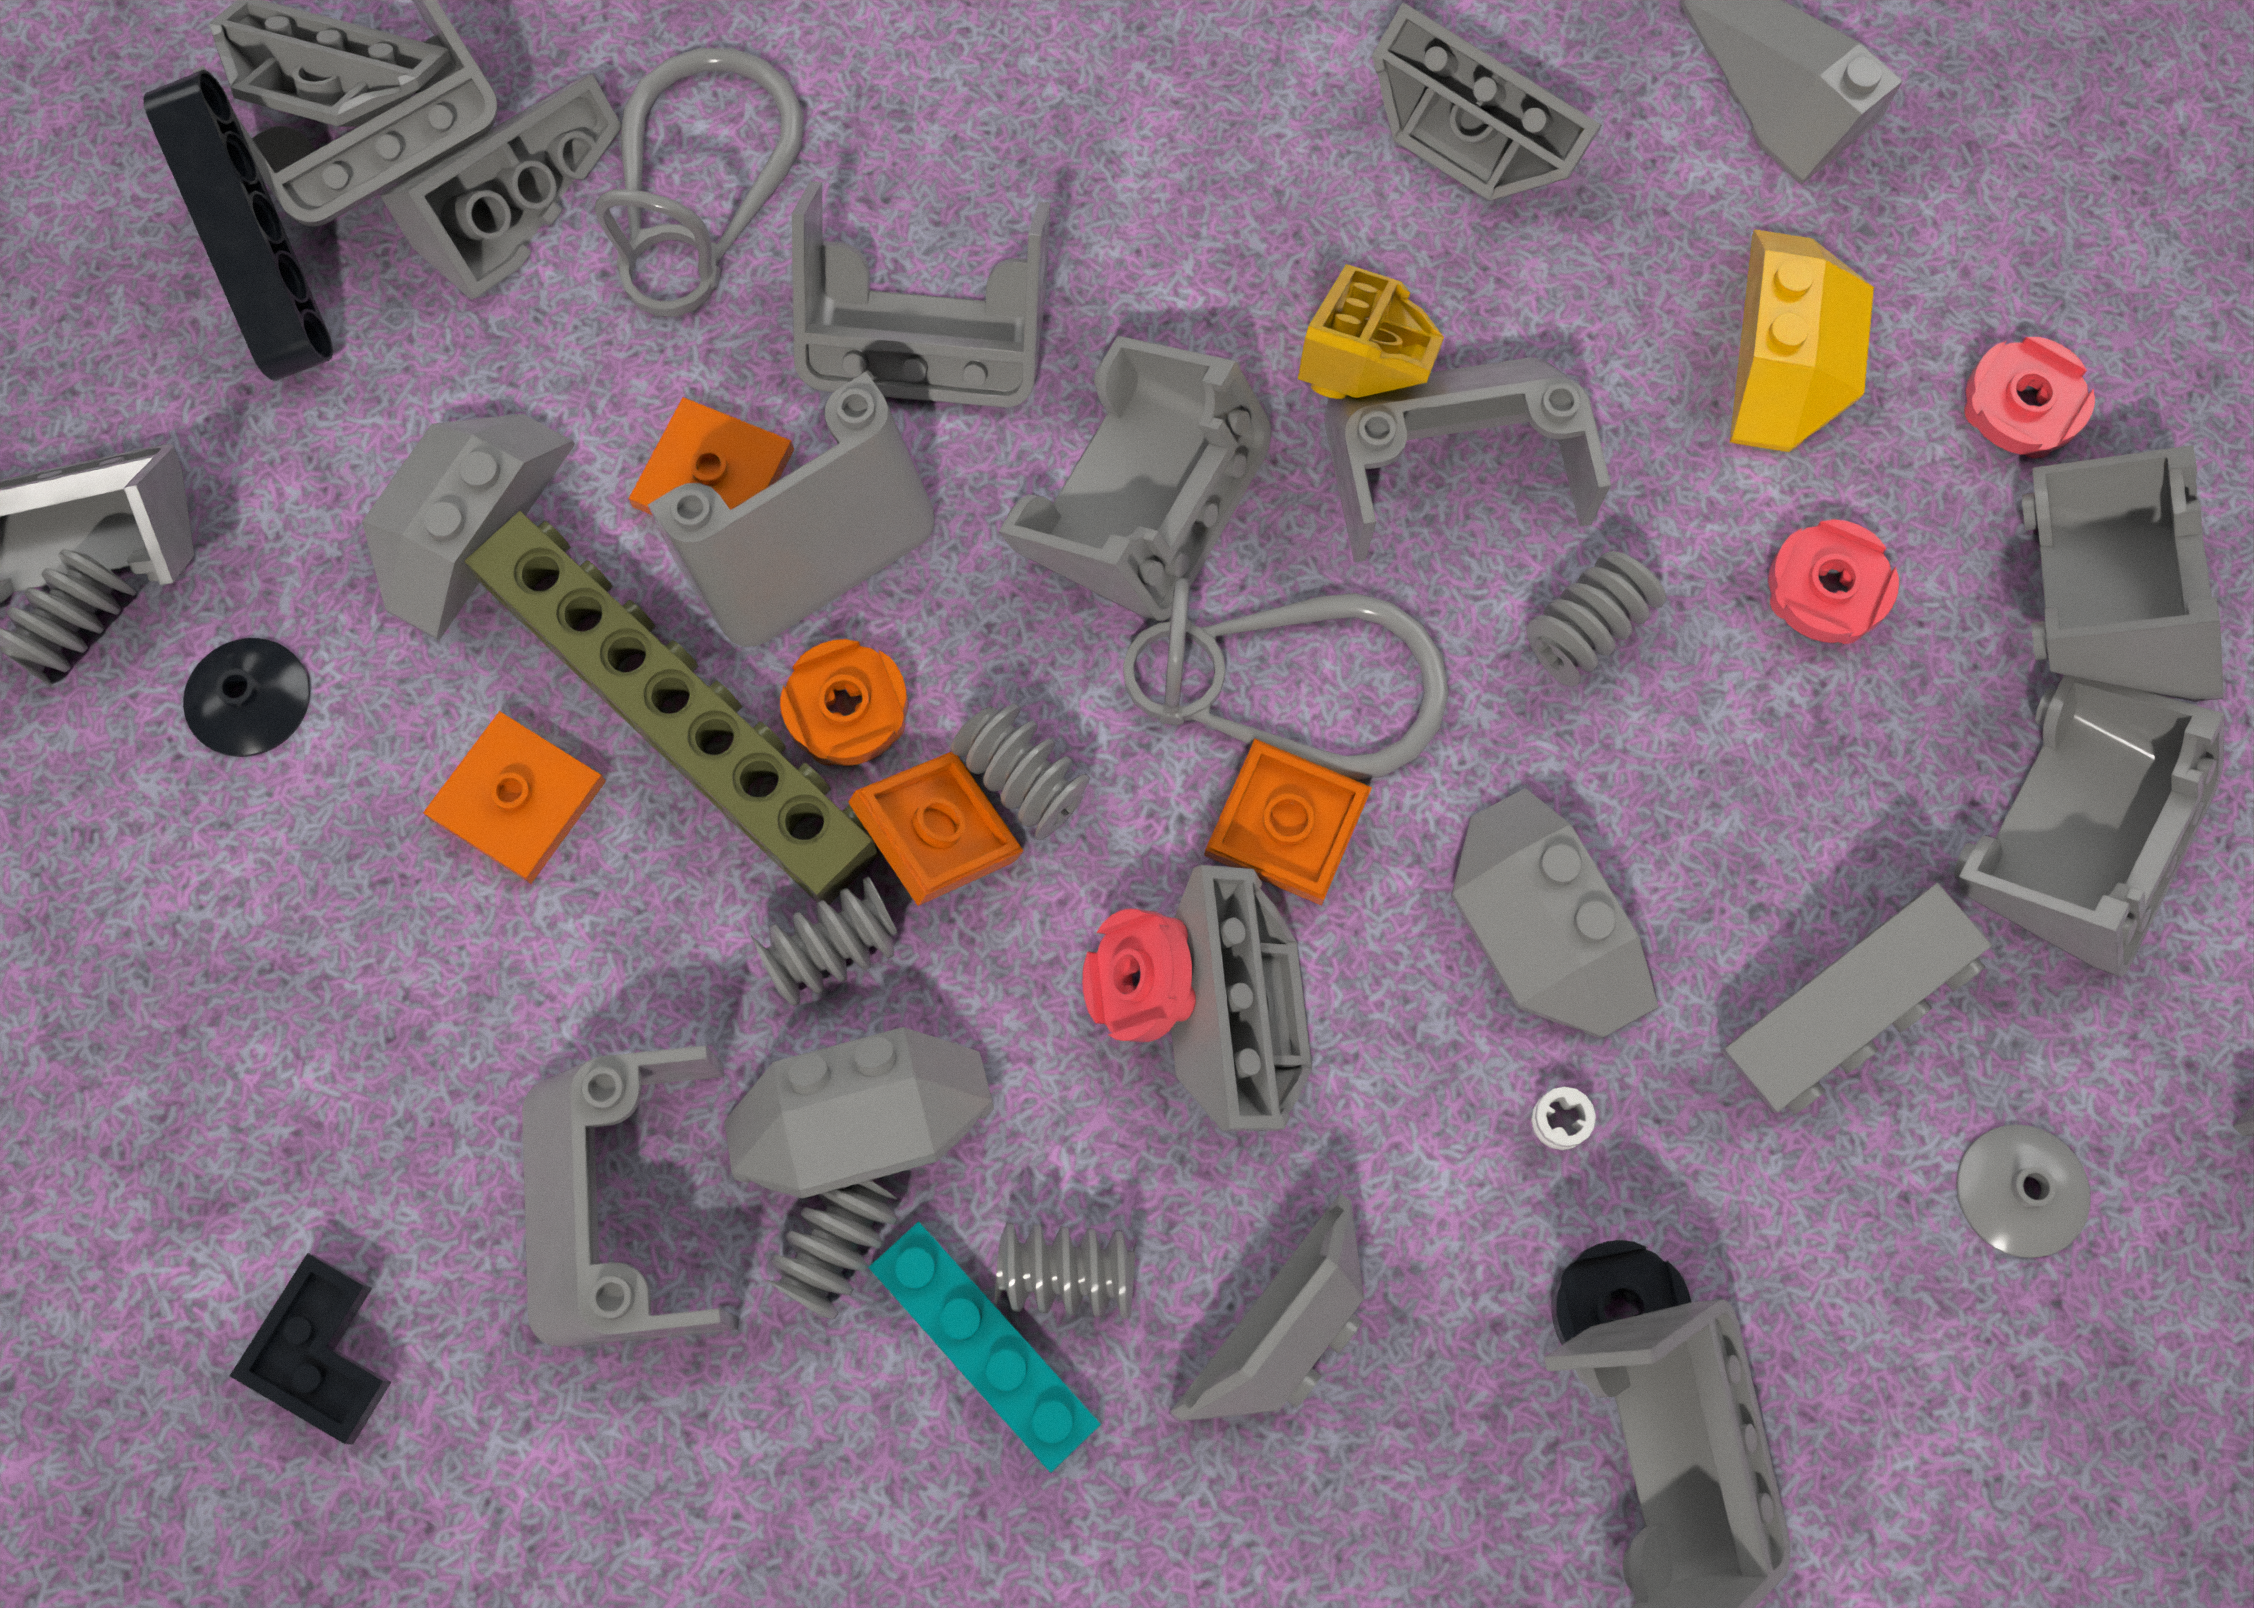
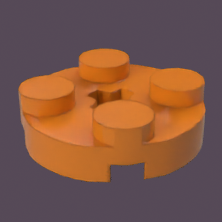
[780,639,908,766]

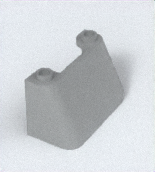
[999,336,1271,621]
[648,372,935,647]
[2022,445,2224,702]
[1954,675,2225,977]

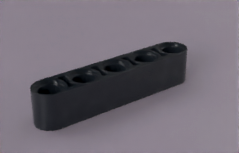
[143,70,333,381]

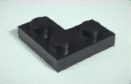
[230,1253,391,1444]

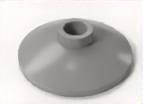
[1956,1125,2091,1258]

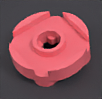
[1964,337,2095,458]
[1768,519,1899,644]
[1082,909,1196,1042]

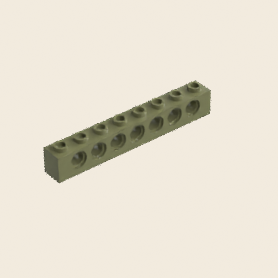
[464,511,878,905]

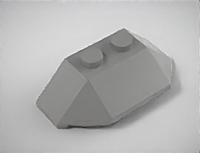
[209,0,451,127]
[1372,2,1602,201]
[362,414,575,640]
[1451,788,1659,1039]
[1171,865,1312,1131]
[724,1027,994,1198]
[1169,1193,1364,1422]

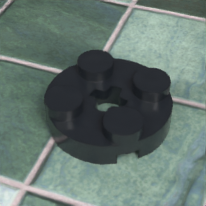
[1551,1240,1691,1345]

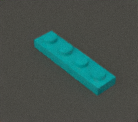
[868,1221,1101,1473]

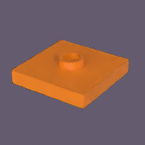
[628,397,794,515]
[423,711,606,884]
[1204,739,1372,906]
[848,752,1024,906]

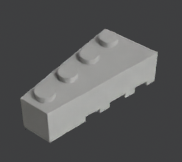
[1720,883,1993,1115]

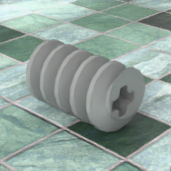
[0,549,136,688]
[1526,551,1666,686]
[951,703,1090,840]
[751,877,898,1006]
[764,1180,899,1319]
[995,1222,1136,1319]

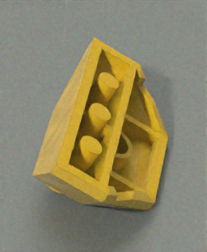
[1730,229,1874,452]
[1298,264,1444,399]

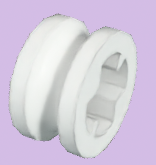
[1531,1087,1596,1150]

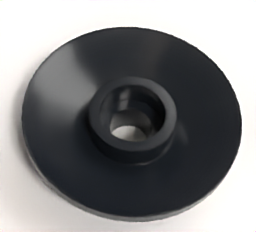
[183,638,310,757]

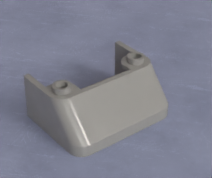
[193,0,498,226]
[792,181,1051,407]
[1324,357,1611,562]
[0,444,195,612]
[522,1046,738,1348]
[1544,1299,1790,1608]

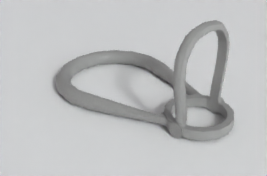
[595,48,804,317]
[1123,578,1449,780]

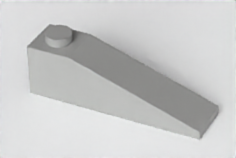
[1679,0,1903,185]
[380,73,622,299]

